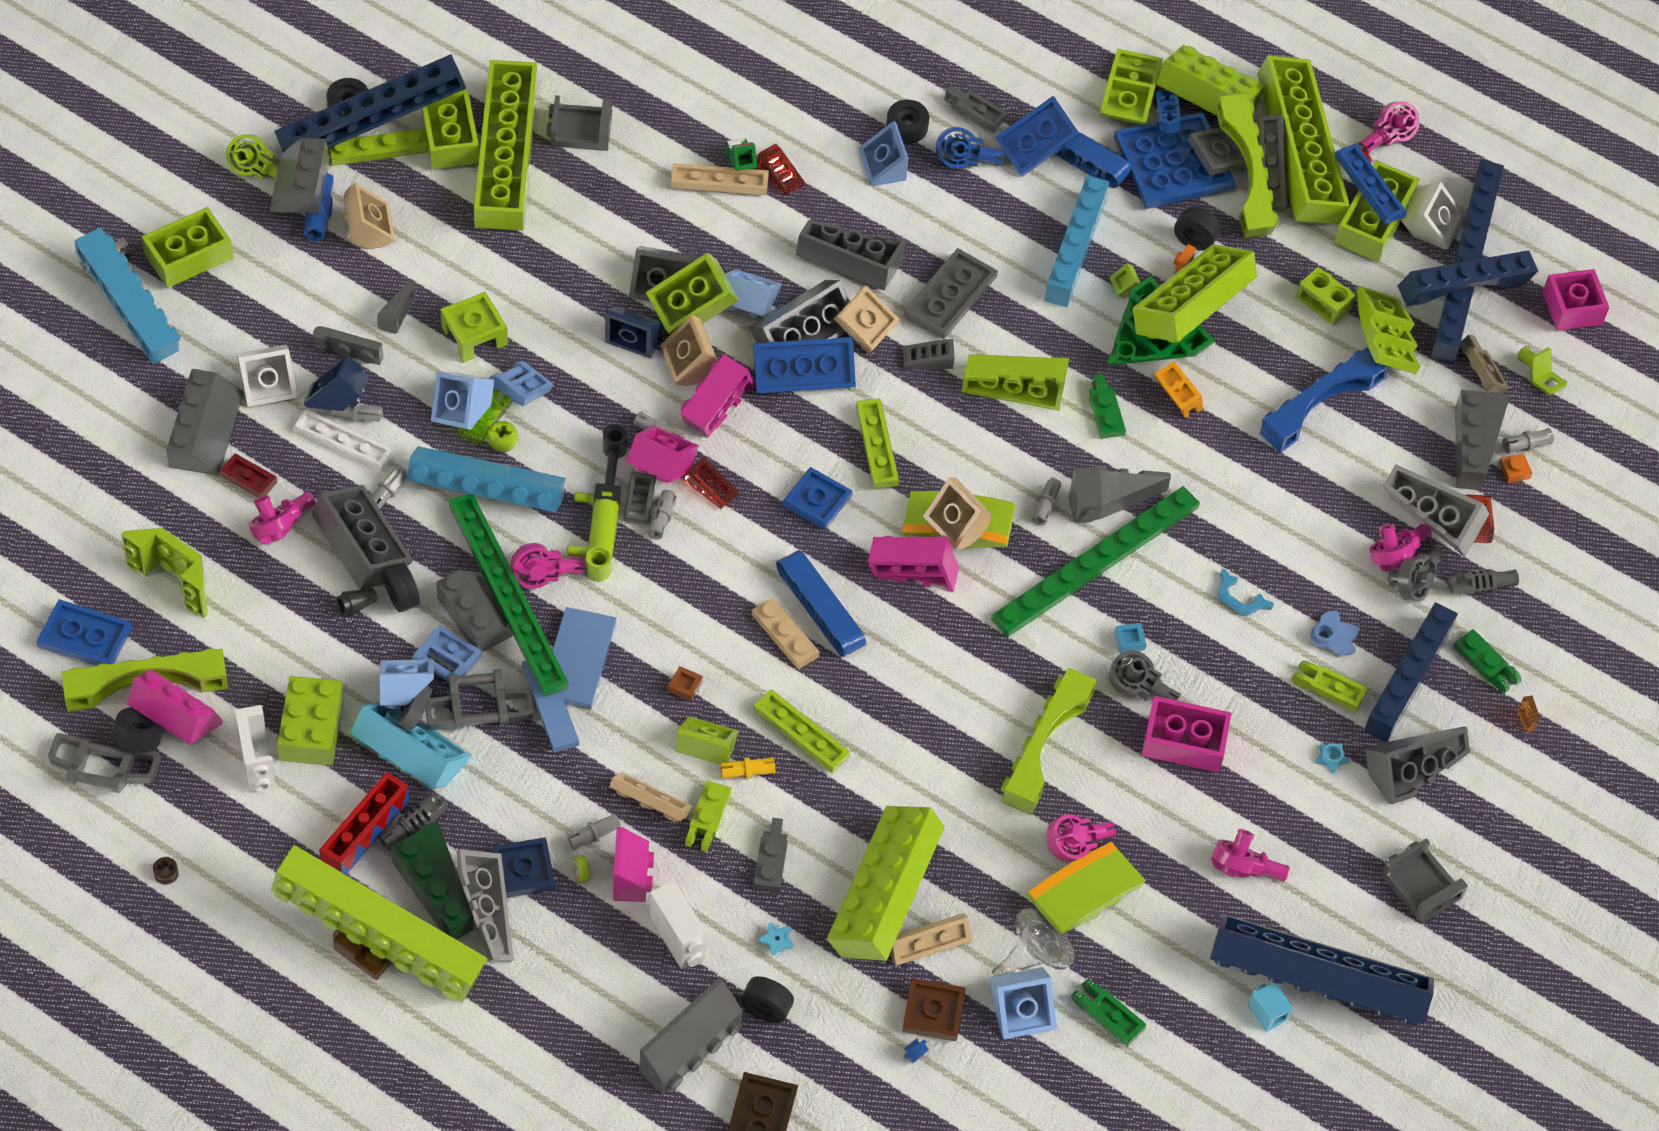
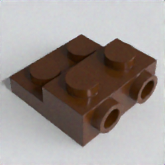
[333,929,393,980]

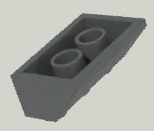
[270,138,330,214]
[629,246,701,301]
[436,570,513,652]

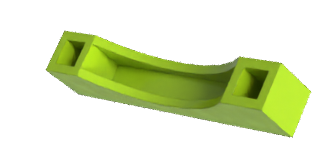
[1215,93,1278,238]
[62,648,228,712]
[1001,667,1097,815]

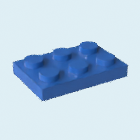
[995,96,1081,177]
[36,599,133,665]

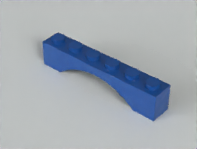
[1260,347,1389,453]

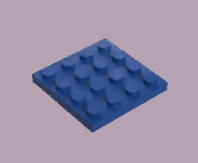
[1113,112,1236,209]

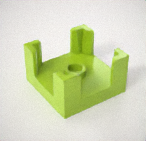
[441,291,508,363]

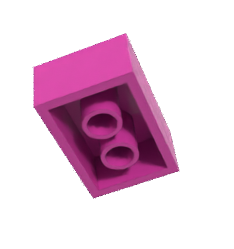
[1141,696,1232,773]

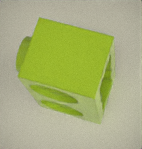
[1296,267,1355,325]

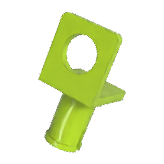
[1517,347,1567,395]

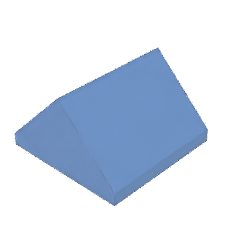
[859,121,909,186]

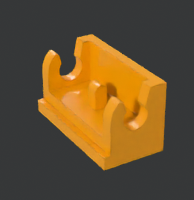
[1154,361,1203,418]

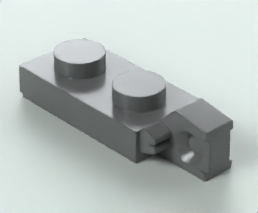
[944,85,1008,133]
[753,818,788,892]

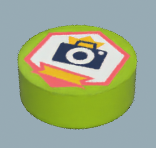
[572,855,590,883]

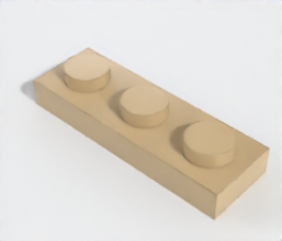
[752,597,820,670]
[609,772,693,821]
[891,913,972,966]

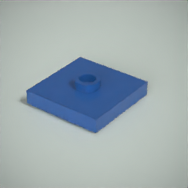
[782,467,853,530]

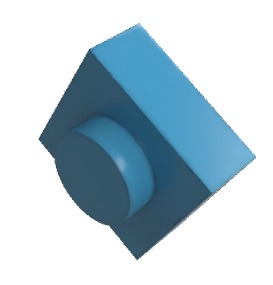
[1115,623,1146,653]

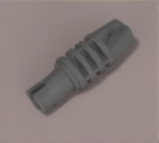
[1447,569,1519,595]
[379,793,448,851]

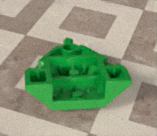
[1107,276,1215,366]

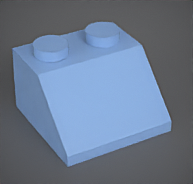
[725,269,782,318]
[431,371,494,429]
[379,659,434,709]
[989,967,1057,1039]

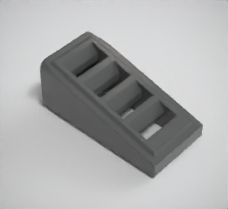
[377,281,415,334]
[902,339,955,369]
[623,471,656,525]

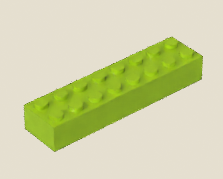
[1257,55,1350,224]
[474,60,538,231]
[271,845,487,1003]

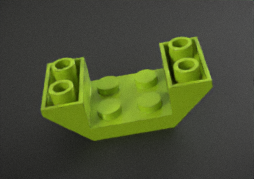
[121,528,208,618]

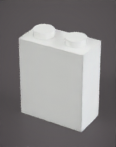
[649,881,707,969]

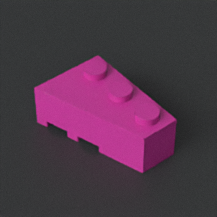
[680,354,755,437]
[868,536,959,592]

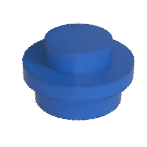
[903,1038,929,1064]

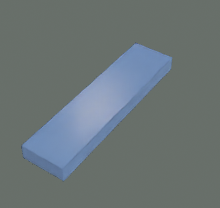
[522,661,579,753]

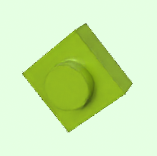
[1109,263,1141,298]

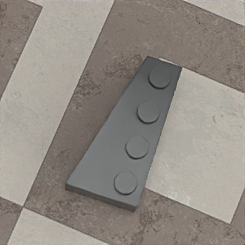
[796,220,907,291]
[1455,390,1510,490]

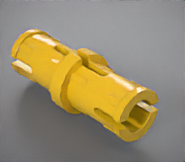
[720,757,775,780]

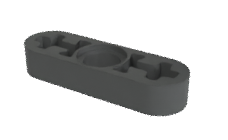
[398,686,433,732]

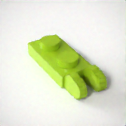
[1291,660,1368,713]
[685,780,732,852]

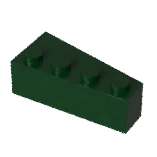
[391,820,474,940]

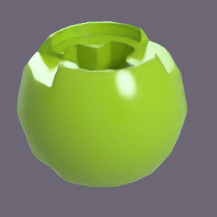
[487,421,519,452]

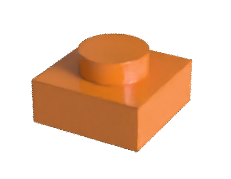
[1173,244,1197,275]
[1499,453,1533,483]

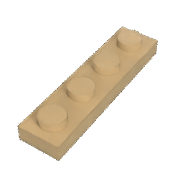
[671,163,769,195]

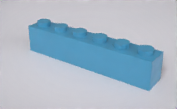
[1044,175,1109,308]
[75,227,180,364]
[407,446,566,512]

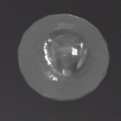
[991,908,1075,976]

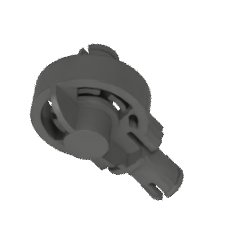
[1388,547,1445,602]
[1109,650,1181,701]

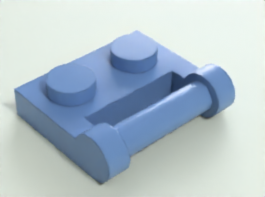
[489,361,553,407]
[411,625,482,686]

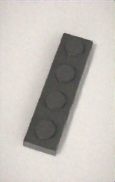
[1258,114,1288,210]

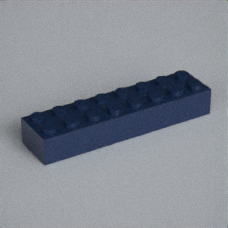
[1210,914,1434,1025]

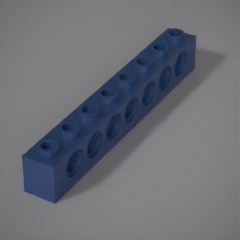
[274,54,467,151]

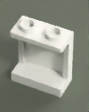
[235,705,276,792]

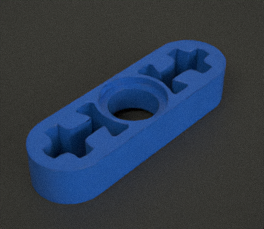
[1156,89,1181,133]

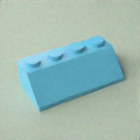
[350,702,472,789]

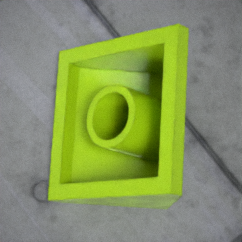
[676,716,739,764]

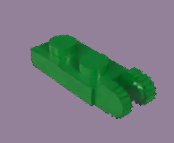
[1453,629,1522,693]
[1071,979,1146,1047]

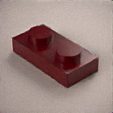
[220,453,277,498]

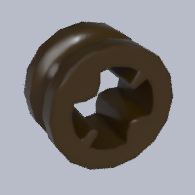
[153,857,179,885]

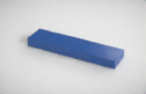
[1334,143,1407,225]

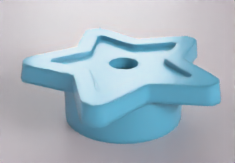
[1316,743,1350,773]
[759,923,794,956]

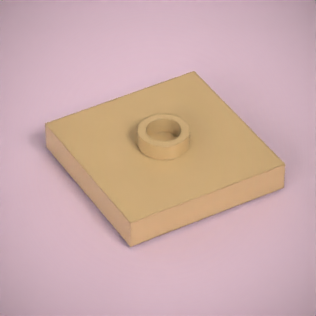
[834,285,900,354]

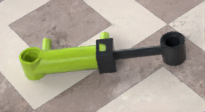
[566,424,628,582]

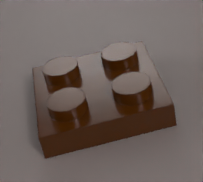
[902,978,966,1042]

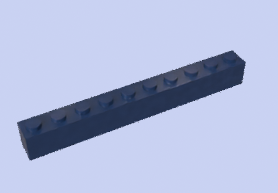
[1430,159,1504,365]

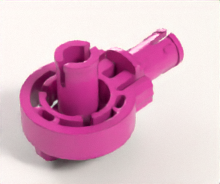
[1358,101,1420,154]
[248,492,316,544]
[1369,524,1432,572]
[510,543,585,589]
[1046,814,1116,862]
[1211,829,1290,882]

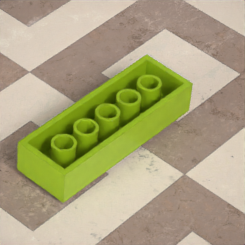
[1133,244,1257,343]
[827,806,945,961]

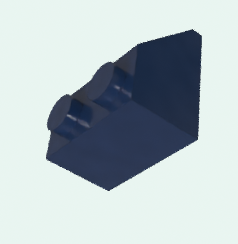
[605,306,663,359]
[303,355,369,411]

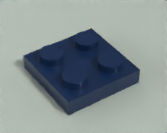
[492,837,556,898]

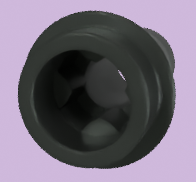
[336,588,378,616]

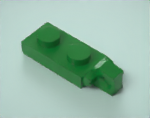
[1089,374,1126,439]

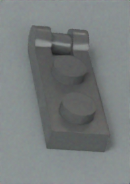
[313,326,383,365]

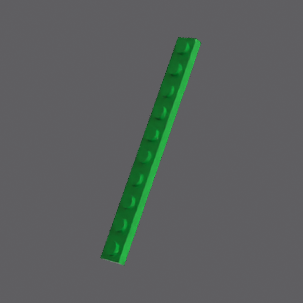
[991,486,1200,637]
[449,494,569,696]

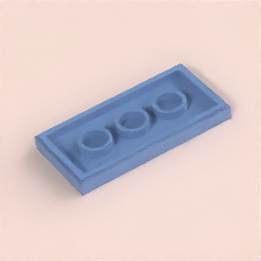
[553,607,617,709]

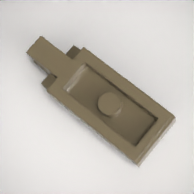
[1460,334,1509,394]

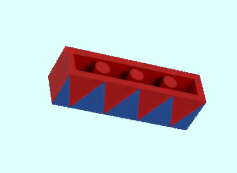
[319,772,410,875]

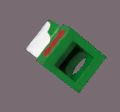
[725,138,757,171]

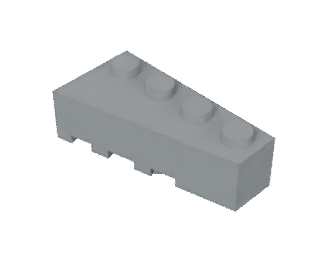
[1383,464,1489,557]

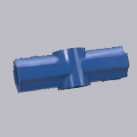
[304,172,334,241]

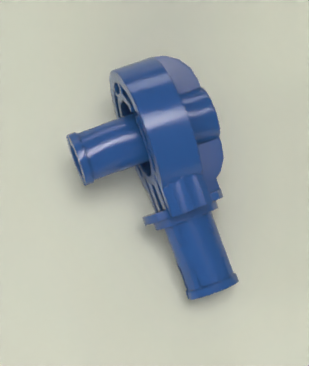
[936,127,1004,168]

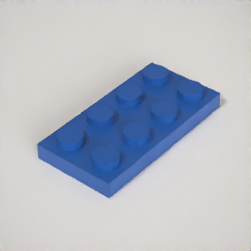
[753,337,856,393]

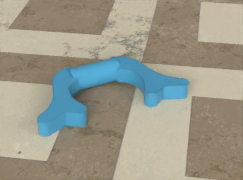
[1218,569,1274,616]

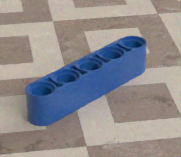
[1055,131,1131,188]
[776,550,866,657]

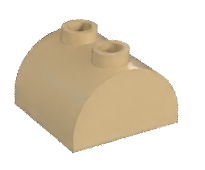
[343,183,395,249]
[660,315,717,386]
[923,477,991,550]

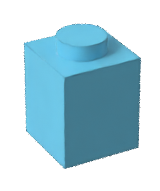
[1248,982,1293,1032]

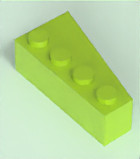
[962,354,1069,411]

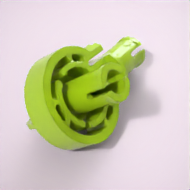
[226,134,279,179]

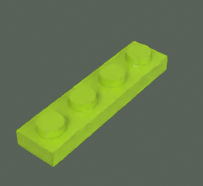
[329,128,428,166]
[856,398,899,489]
[753,689,850,773]

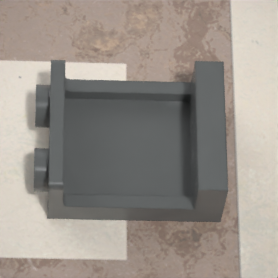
[546,95,612,151]
[1381,838,1468,924]

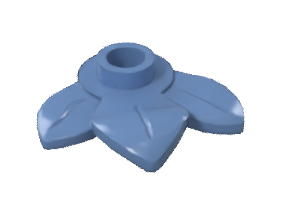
[1310,610,1360,656]

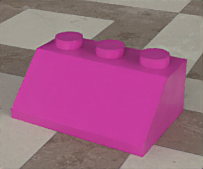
[127,669,223,745]

